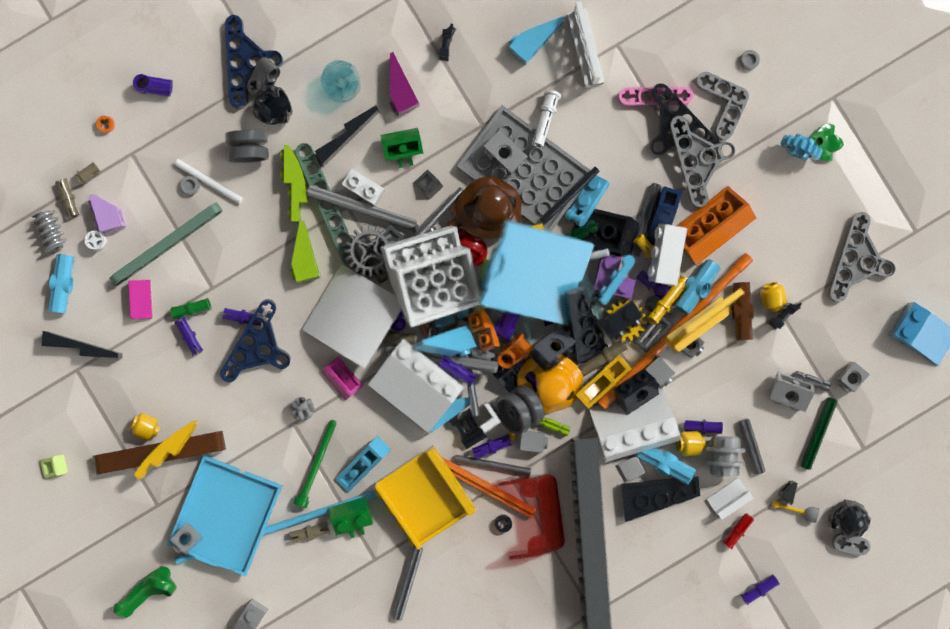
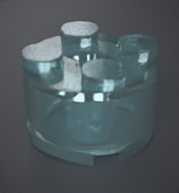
[321,60,361,102]

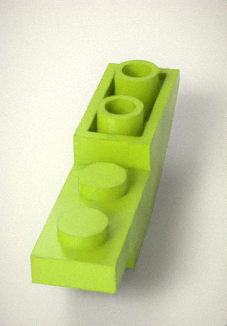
[280,145,309,223]

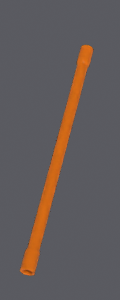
[597,253,753,410]

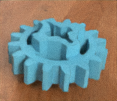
[780,134,823,161]

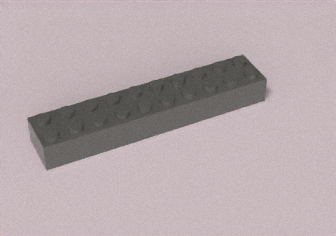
[569,436,612,629]

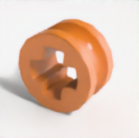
[96,115,115,133]

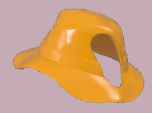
[517,357,583,414]

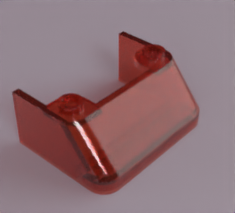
[498,473,565,560]

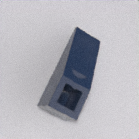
[646,186,682,245]

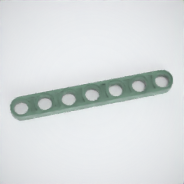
[296,143,359,265]
[109,202,223,286]

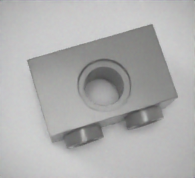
[484,130,528,175]
[769,372,815,412]

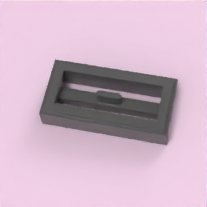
[634,317,673,353]

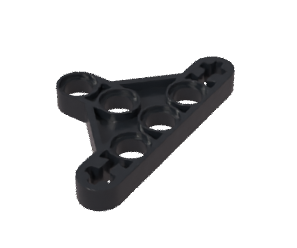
[650,83,722,156]

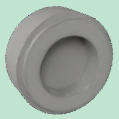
[740,50,760,70]
[180,176,200,195]

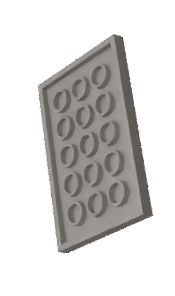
[457,105,590,232]

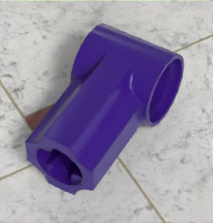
[133,74,173,97]
[494,310,521,343]

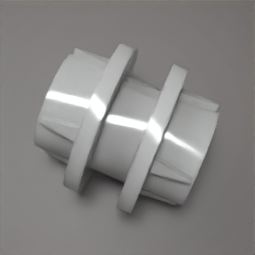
[705,436,745,477]

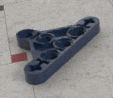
[225,15,283,109]
[220,299,291,382]

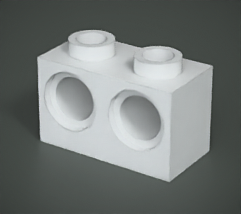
[342,169,386,207]

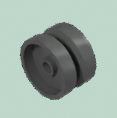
[225,130,269,163]
[496,385,544,435]

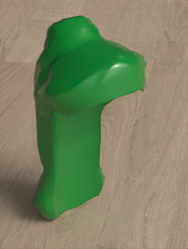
[113,566,177,618]

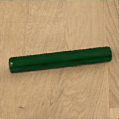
[801,397,838,470]

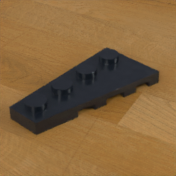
[564,286,609,363]
[621,476,700,522]

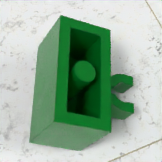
[380,128,424,168]
[329,496,373,538]

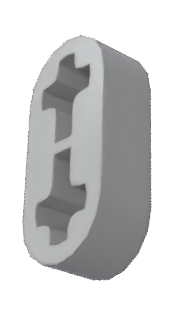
[832,533,870,555]

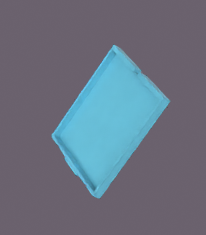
[479,220,594,325]
[167,455,283,576]

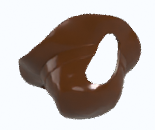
[457,176,522,239]

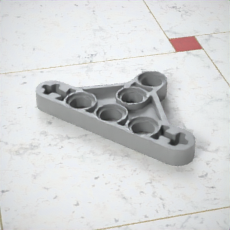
[670,116,735,207]
[828,212,896,302]

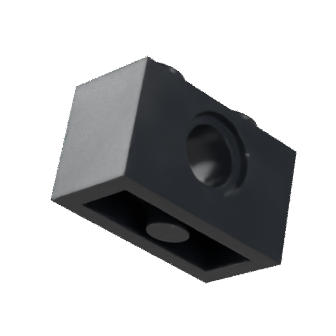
[529,326,576,372]
[613,369,659,415]

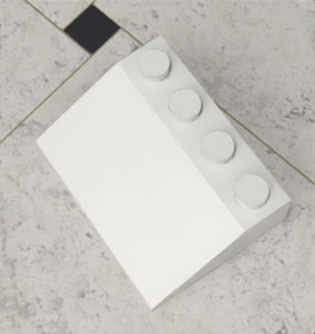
[368,339,465,433]
[589,386,680,462]

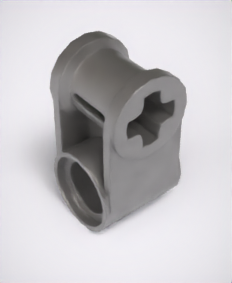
[247,57,281,95]

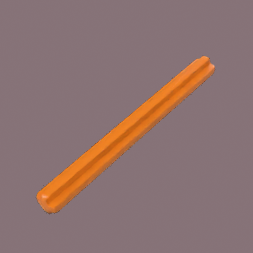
[442,457,536,518]

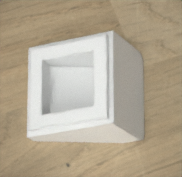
[618,455,645,481]

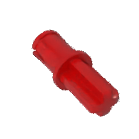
[722,513,754,549]

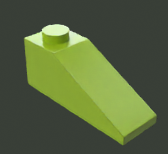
[290,221,321,283]

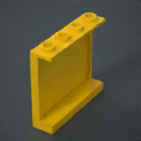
[374,445,476,550]

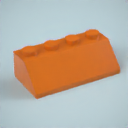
[677,186,756,266]

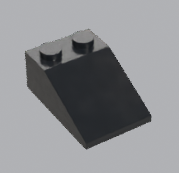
[572,209,639,258]

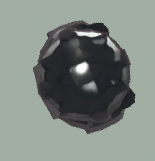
[253,84,293,125]
[829,499,871,537]

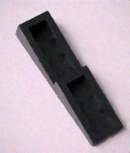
[315,105,380,166]
[41,331,123,358]

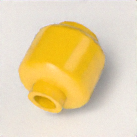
[760,282,787,312]
[129,413,160,441]
[676,431,706,457]

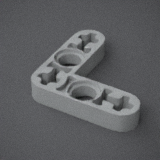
[696,72,749,140]

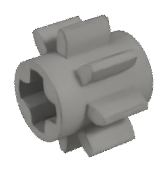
[290,397,315,421]

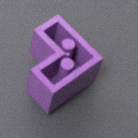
[592,254,636,300]

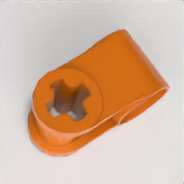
[497,333,533,368]

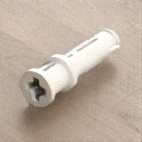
[532,90,561,148]

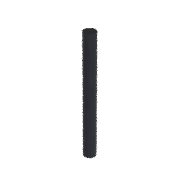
[540,166,600,225]

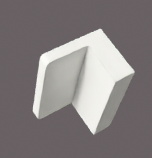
[480,401,501,433]
[707,478,754,520]

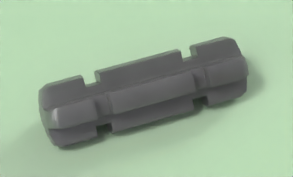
[793,371,831,392]

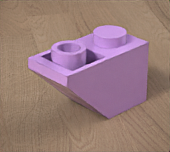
[88,194,126,233]

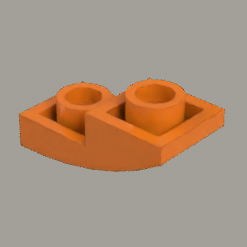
[467,309,500,351]

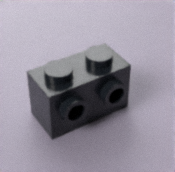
[599,300,643,340]

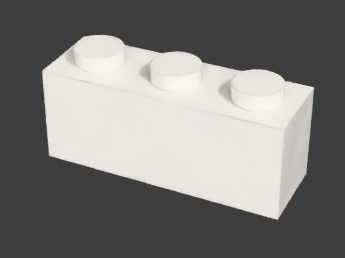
[648,224,687,286]

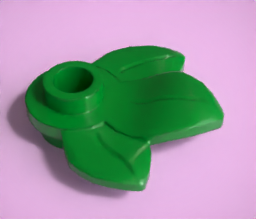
[809,124,844,162]

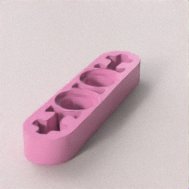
[618,87,693,106]

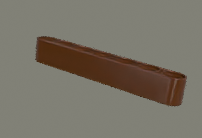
[93,431,226,475]

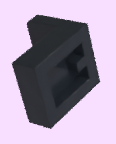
[492,365,518,392]

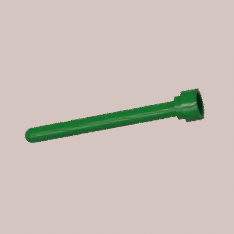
[293,420,337,509]

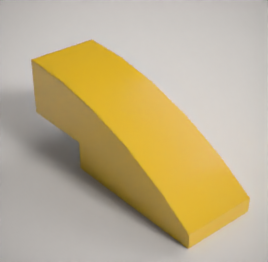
[576,354,632,409]

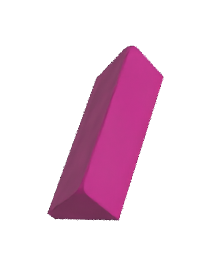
[128,280,153,319]
[322,357,363,400]

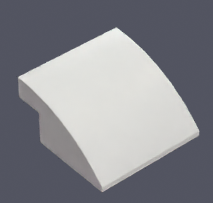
[380,225,480,327]
[302,264,402,369]

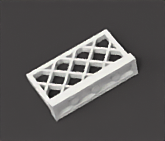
[567,1,604,88]

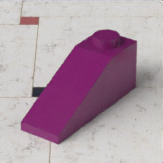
[389,52,420,116]

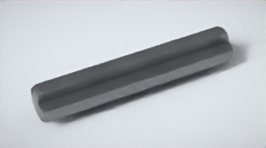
[739,418,766,474]

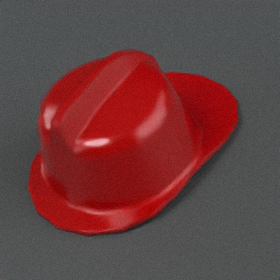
[457,228,488,266]

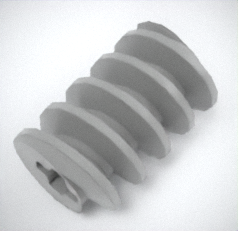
[31,210,67,253]

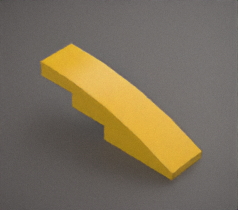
[133,420,200,479]

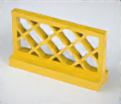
[664,288,744,354]

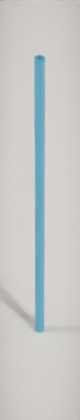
[175,491,377,564]

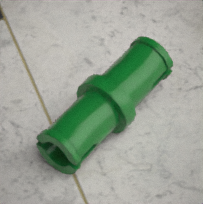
[170,298,211,319]

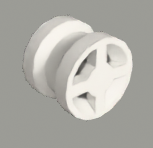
[84,231,107,251]

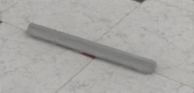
[307,185,417,230]
[385,346,498,373]

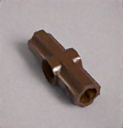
[732,282,754,340]

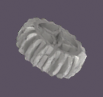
[344,225,395,277]

